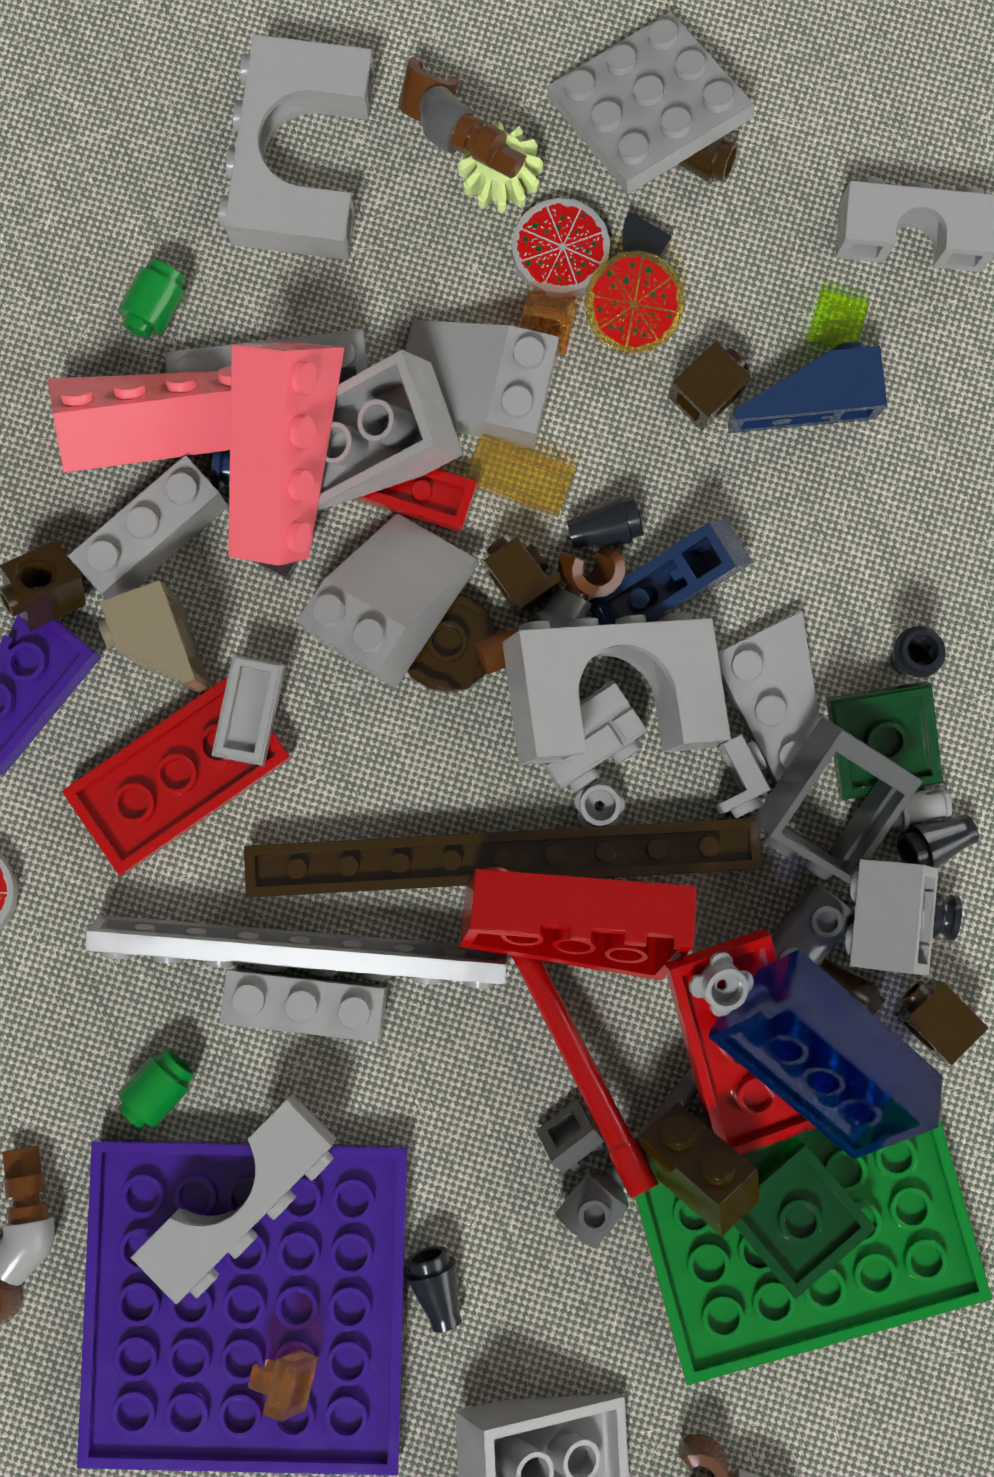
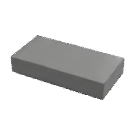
[211,654,286,767]

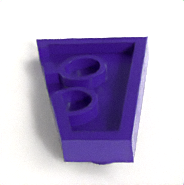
[0,614,101,776]

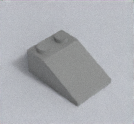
[405,320,559,450]
[317,350,464,511]
[296,513,480,689]
[455,1393,629,1477]

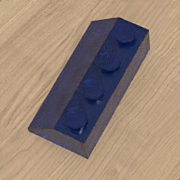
[709,949,943,1159]

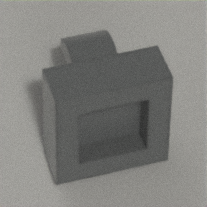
[536,1099,605,1174]

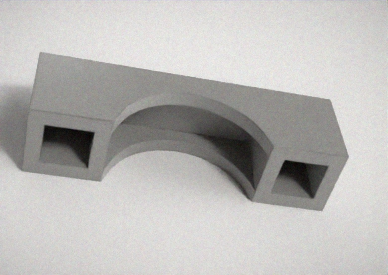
[131,1093,337,1305]

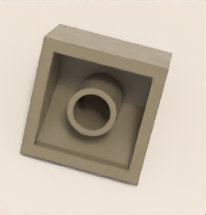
[98,580,211,694]

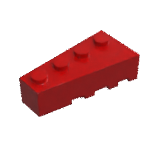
[459,867,697,981]

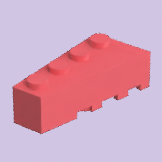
[228,342,345,566]
[47,366,231,473]

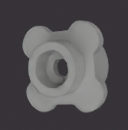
[689,952,754,1016]

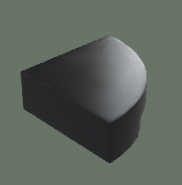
[622,212,672,280]

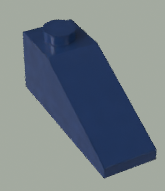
[727,341,887,434]
[589,519,753,625]

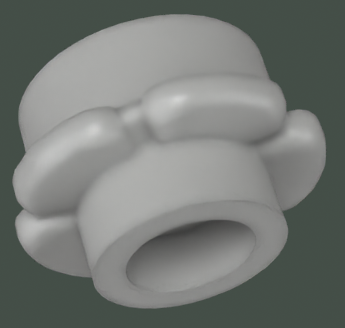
[574,781,625,827]

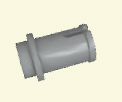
[890,785,952,831]

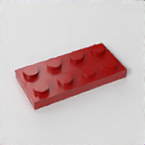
[62,676,292,876]
[663,929,819,1155]

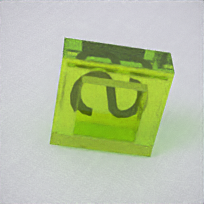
[805,288,870,348]

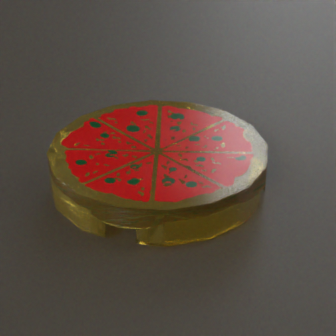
[584,250,685,354]

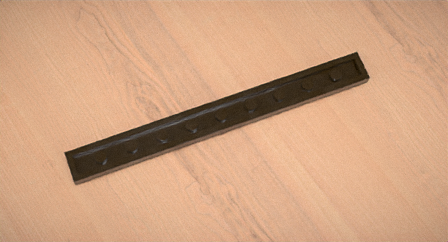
[244,818,763,898]

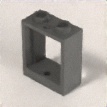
[753,716,923,885]

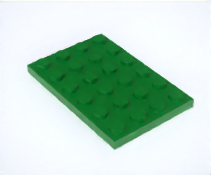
[635,1090,992,1386]

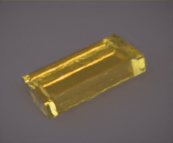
[465,434,576,518]

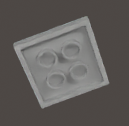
[547,11,754,194]

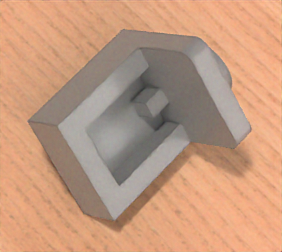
[714,734,771,819]

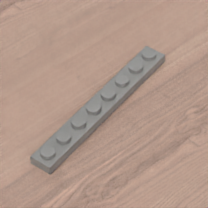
[86,915,507,989]

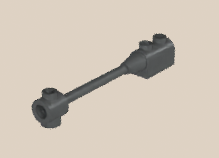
[555,885,855,1249]

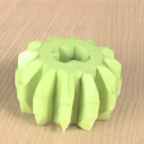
[458,121,543,214]

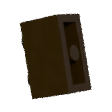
[640,1102,759,1237]

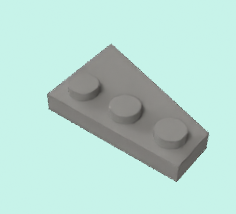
[718,611,828,786]

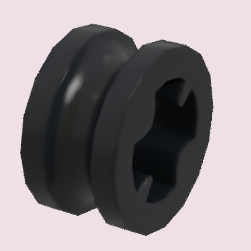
[932,892,962,941]

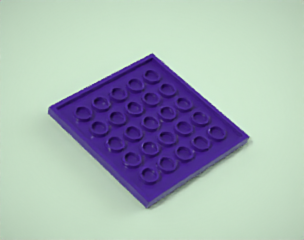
[77,1139,408,1476]

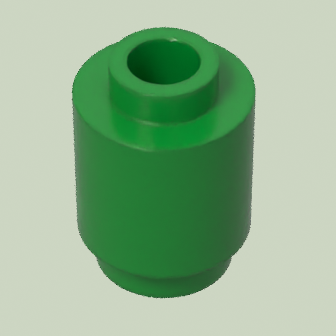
[117,259,186,340]
[117,1048,196,1128]

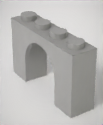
[218,34,375,260]
[502,612,731,765]

